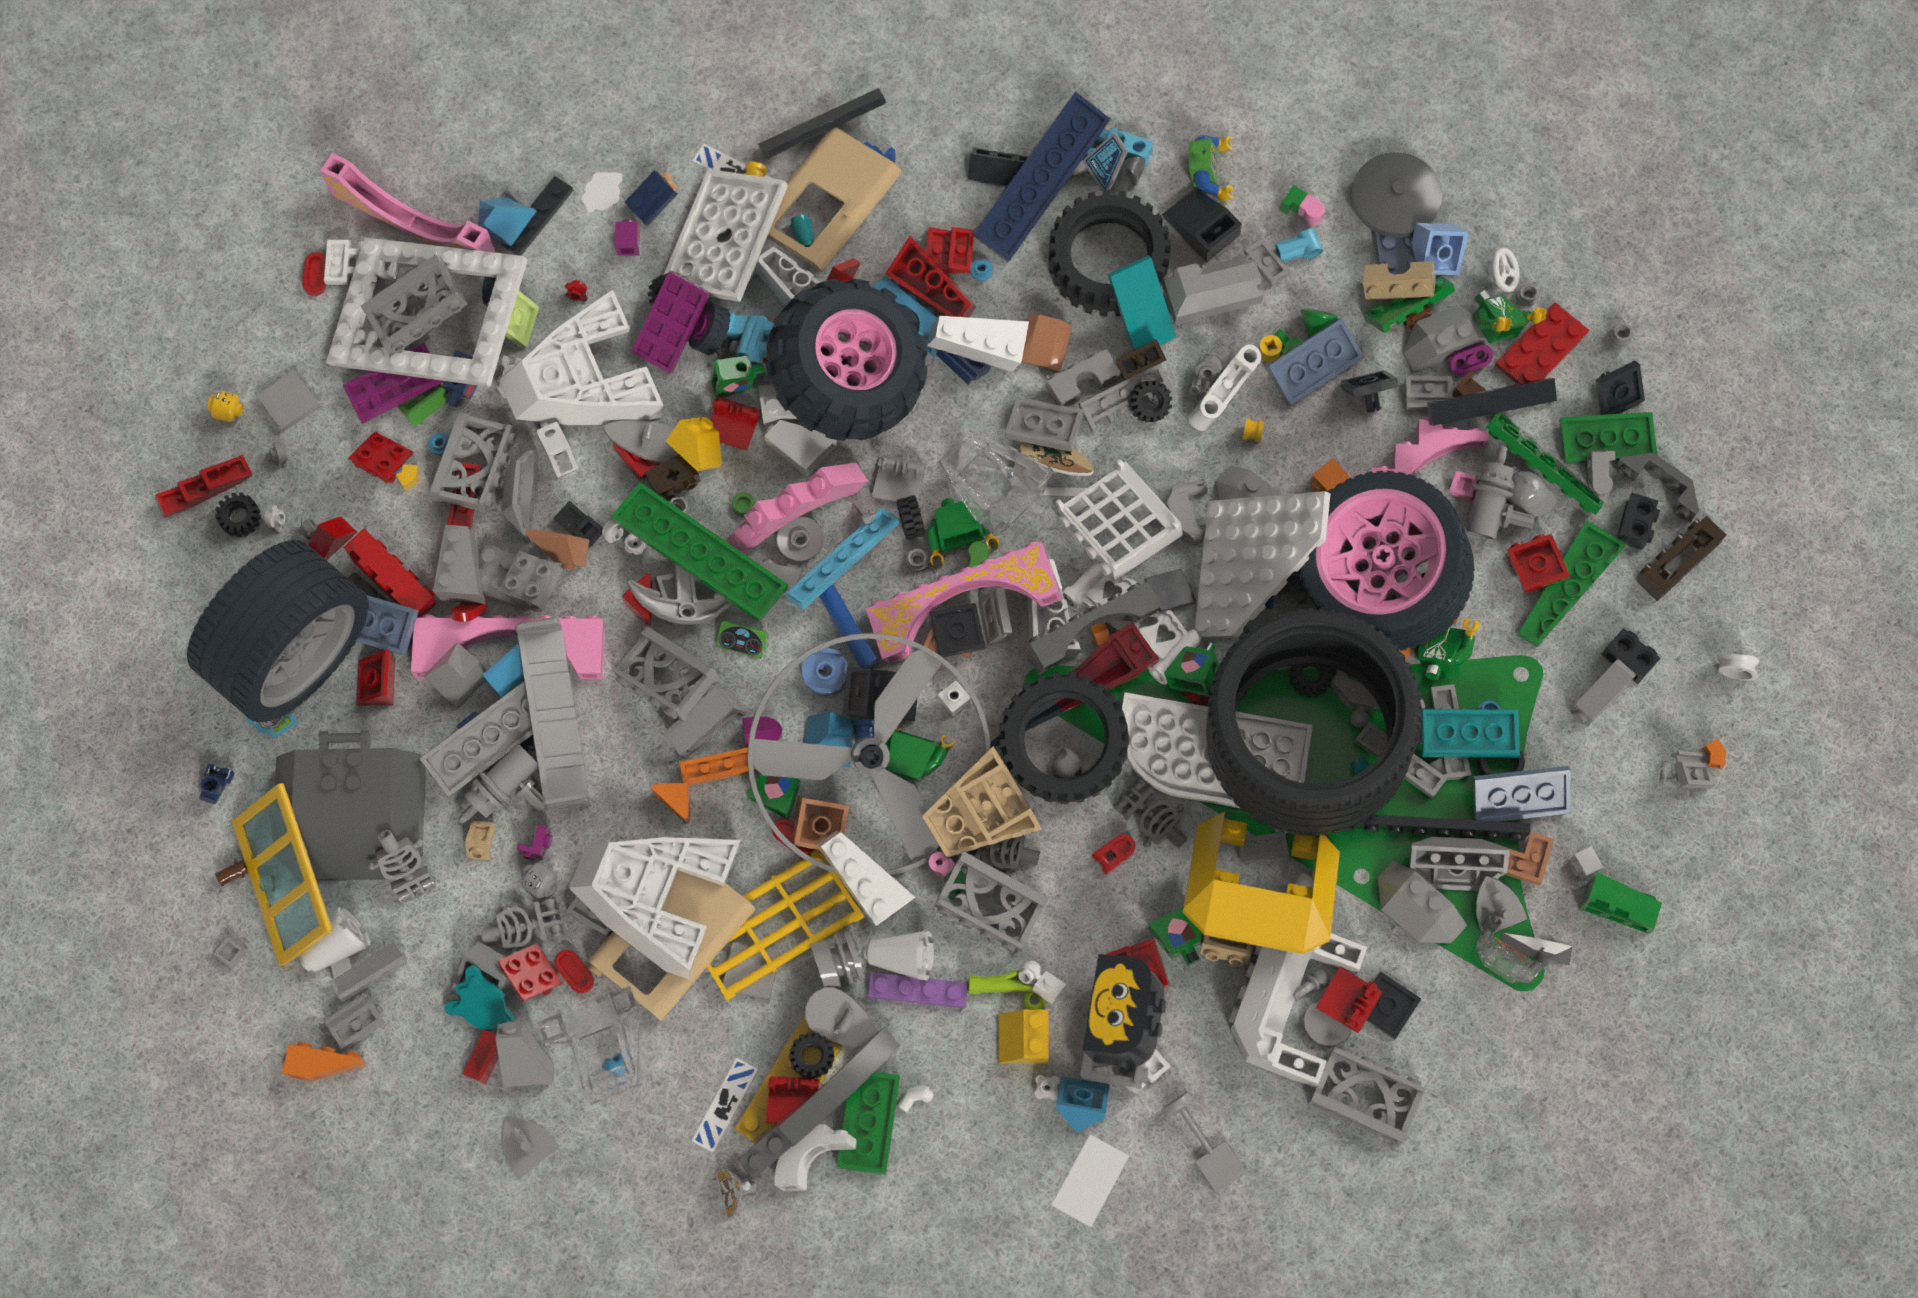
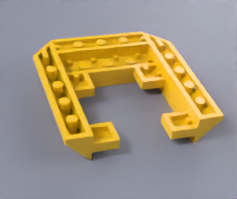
[1183,812,1340,954]

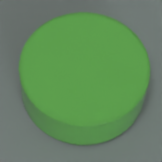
[732,493,755,517]

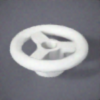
[1488,248,1519,293]

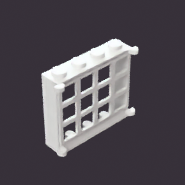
[1055,459,1183,581]

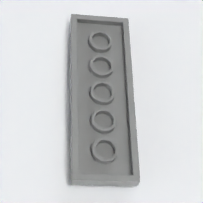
[419,681,533,797]

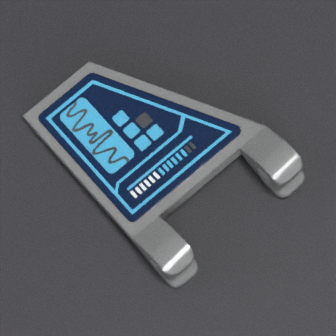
[1072,133,1128,196]

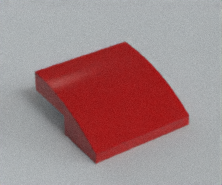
[926,227,974,274]
[1106,938,1170,987]

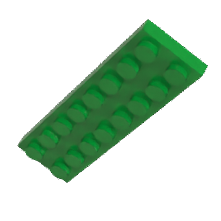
[611,482,788,623]

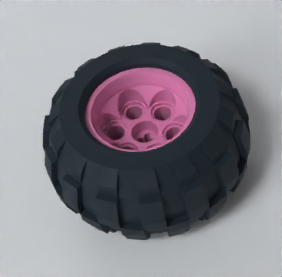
[766,279,927,441]

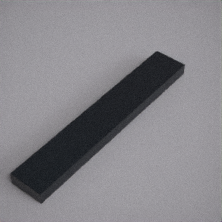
[758,88,886,159]
[1427,378,1557,426]

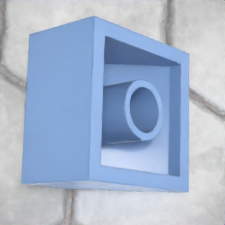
[1412,223,1468,275]

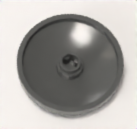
[1351,152,1442,237]

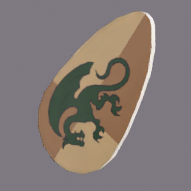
[1020,442,1094,476]

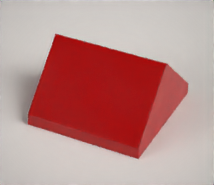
[356,650,396,706]

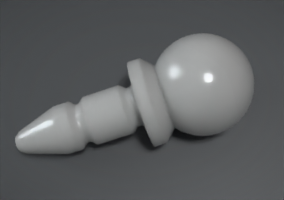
[1293,969,1330,998]

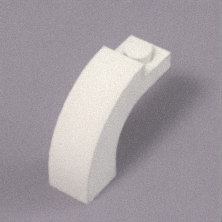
[774,1124,856,1191]

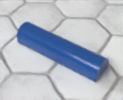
[819,584,879,669]

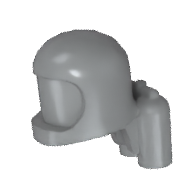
[1189,353,1223,399]
[1051,746,1099,778]

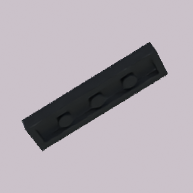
[501,176,574,256]

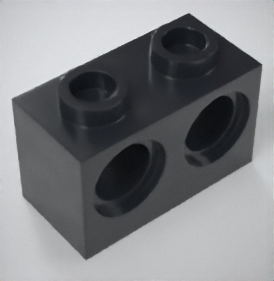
[1616,492,1660,550]
[1601,628,1660,684]

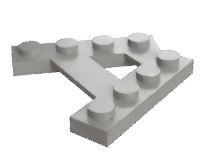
[1355,684,1471,798]

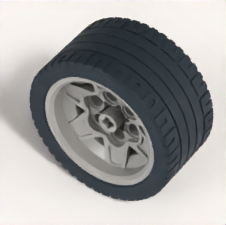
[187,540,369,722]

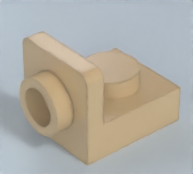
[465,820,496,860]

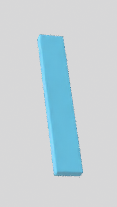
[785,507,899,610]

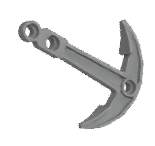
[627,497,732,625]

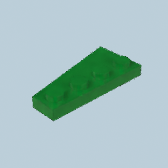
[1363,277,1455,333]

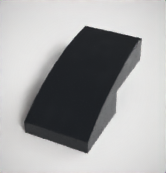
[553,500,603,548]

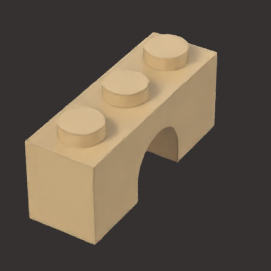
[1363,261,1436,300]

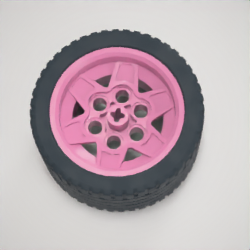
[1299,471,1475,651]

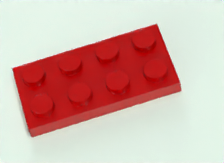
[1495,302,1590,384]

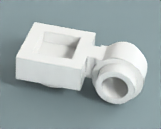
[1019,961,1066,1004]
[1125,1049,1171,1095]

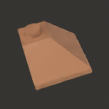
[526,529,589,570]
[793,795,849,850]

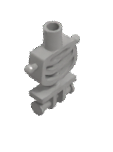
[369,830,436,903]
[481,898,564,954]

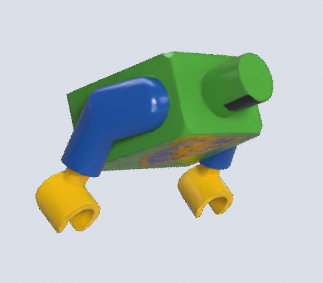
[1189,135,1234,202]

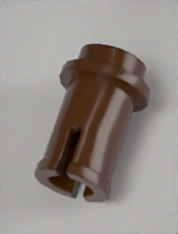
[1403,305,1432,328]
[215,860,248,887]

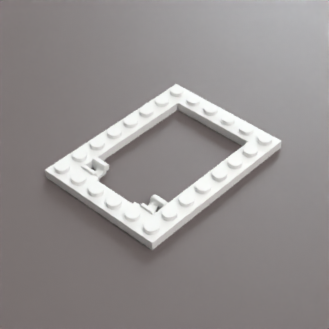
[326,238,528,387]

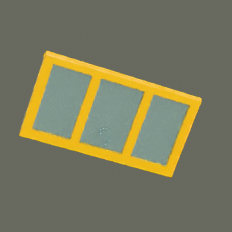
[232,783,333,966]

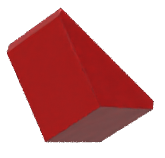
[308,516,357,560]
[622,574,653,625]

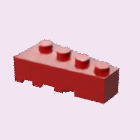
[885,236,976,318]
[343,528,437,618]

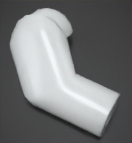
[897,1085,933,1113]

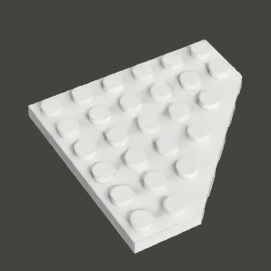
[1195,491,1330,639]

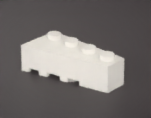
[927,316,1029,371]
[817,831,916,926]

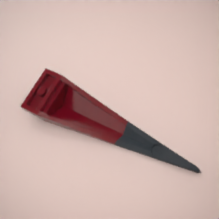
[990,621,1159,748]

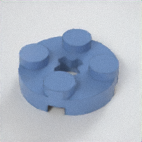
[802,648,848,696]

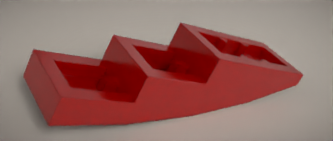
[155,455,253,518]

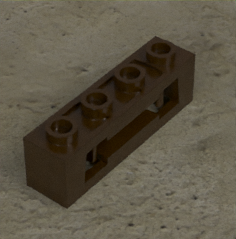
[1637,515,1727,602]

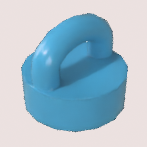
[601,1053,627,1078]

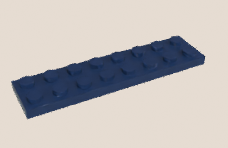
[972,92,1111,262]

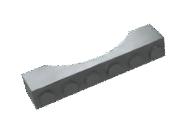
[1025,581,1162,675]

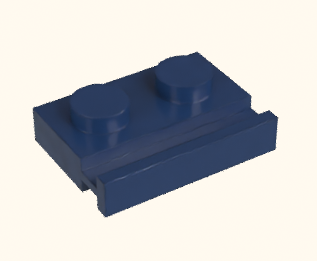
[625,170,678,226]
[936,350,991,384]

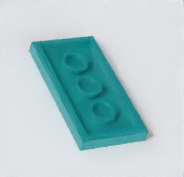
[1107,256,1177,349]
[1421,709,1520,758]

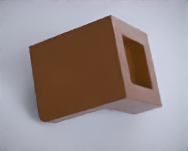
[1453,369,1486,397]

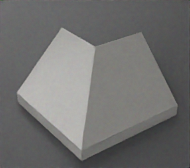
[423,642,487,709]

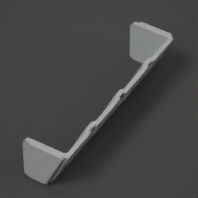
[515,617,590,809]

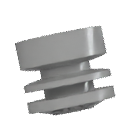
[810,931,865,989]

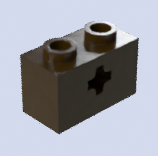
[1114,339,1167,380]
[645,454,701,501]

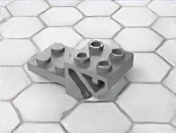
[478,544,563,612]

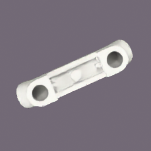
[1188,343,1261,431]

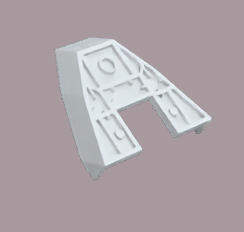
[499,290,664,425]
[569,837,741,980]

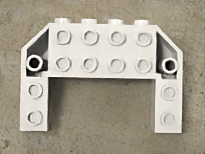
[1229,933,1367,1089]

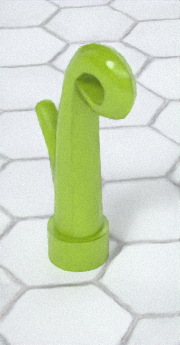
[968,970,1046,1010]

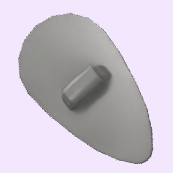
[604,420,679,464]
[804,987,878,1049]

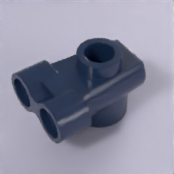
[199,764,235,804]

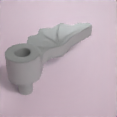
[852,499,876,526]

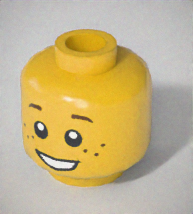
[207,390,244,423]

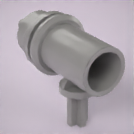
[1466,446,1535,539]
[458,744,544,823]

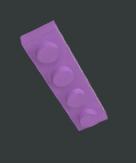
[868,973,968,1008]

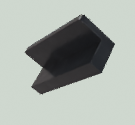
[967,147,1028,186]

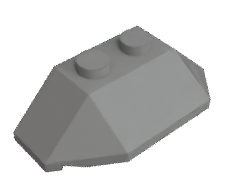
[1403,305,1489,374]
[499,448,539,543]
[1216,465,1282,500]
[1410,837,1510,891]
[1377,861,1467,944]

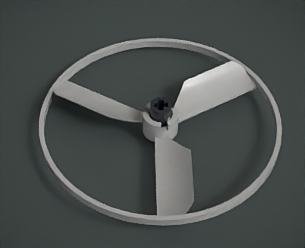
[747,633,991,875]

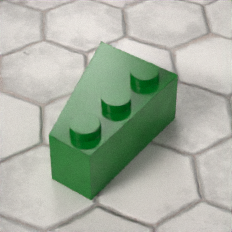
[1579,872,1662,934]

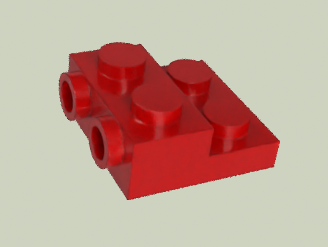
[1507,534,1570,594]

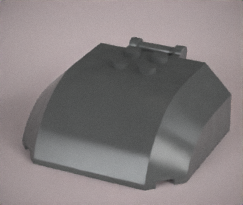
[273,730,426,881]

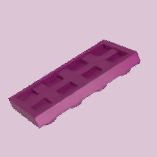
[631,271,711,374]
[343,343,443,424]

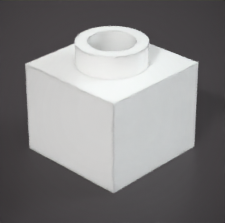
[938,681,971,717]
[1570,846,1604,880]

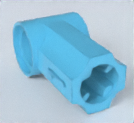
[1275,229,1323,262]

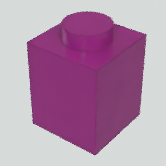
[615,220,640,256]

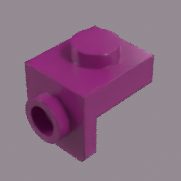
[517,824,553,861]

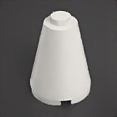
[300,907,370,972]
[864,931,934,980]

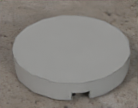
[1303,998,1351,1047]

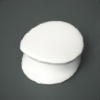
[1717,654,1759,681]

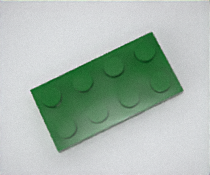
[1559,412,1657,464]
[837,1072,900,1175]

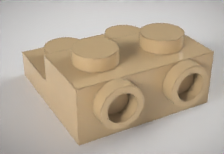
[1200,935,1253,967]

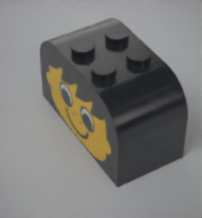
[1082,954,1166,1067]

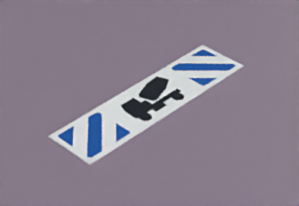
[693,144,773,179]
[692,1058,758,1152]

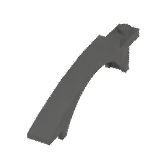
[737,1027,900,1179]

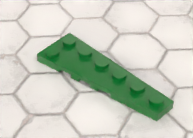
[1486,412,1604,515]
[1517,521,1627,647]

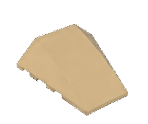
[922,746,1042,857]

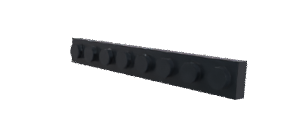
[1345,815,1530,841]

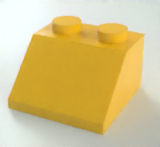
[666,417,722,471]
[999,1009,1049,1064]

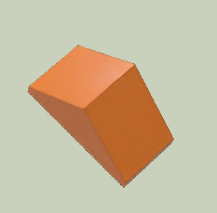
[650,783,690,825]

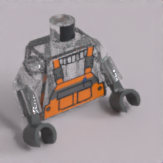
[1475,914,1553,984]

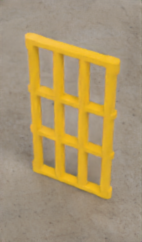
[707,849,864,1001]

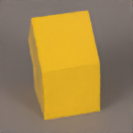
[396,464,420,491]

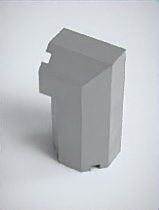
[1162,255,1264,325]

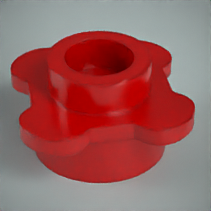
[565,280,588,302]

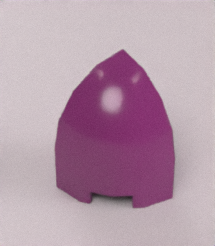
[742,717,783,748]

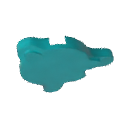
[445,965,514,1030]

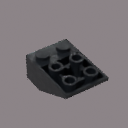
[1162,188,1242,262]
[843,666,917,721]

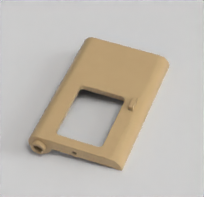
[766,127,902,272]
[587,870,756,1021]

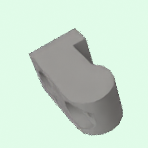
[1587,450,1615,494]

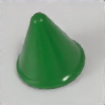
[1300,308,1338,338]

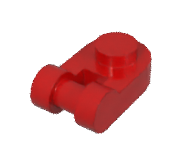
[1091,834,1136,875]

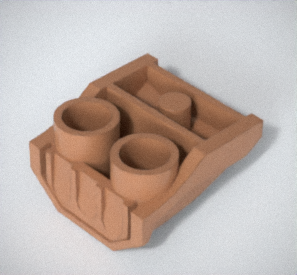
[1021,314,1072,373]

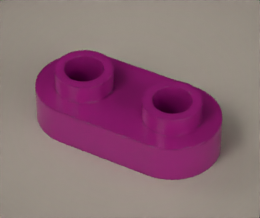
[1448,343,1493,375]

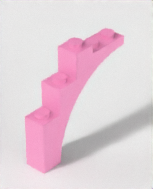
[1371,417,1489,524]
[726,463,868,555]

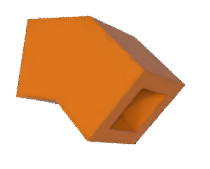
[1089,622,1110,648]
[1702,738,1726,769]

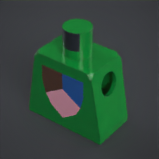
[710,356,765,399]
[1164,641,1219,697]
[746,774,801,818]
[1148,906,1203,966]

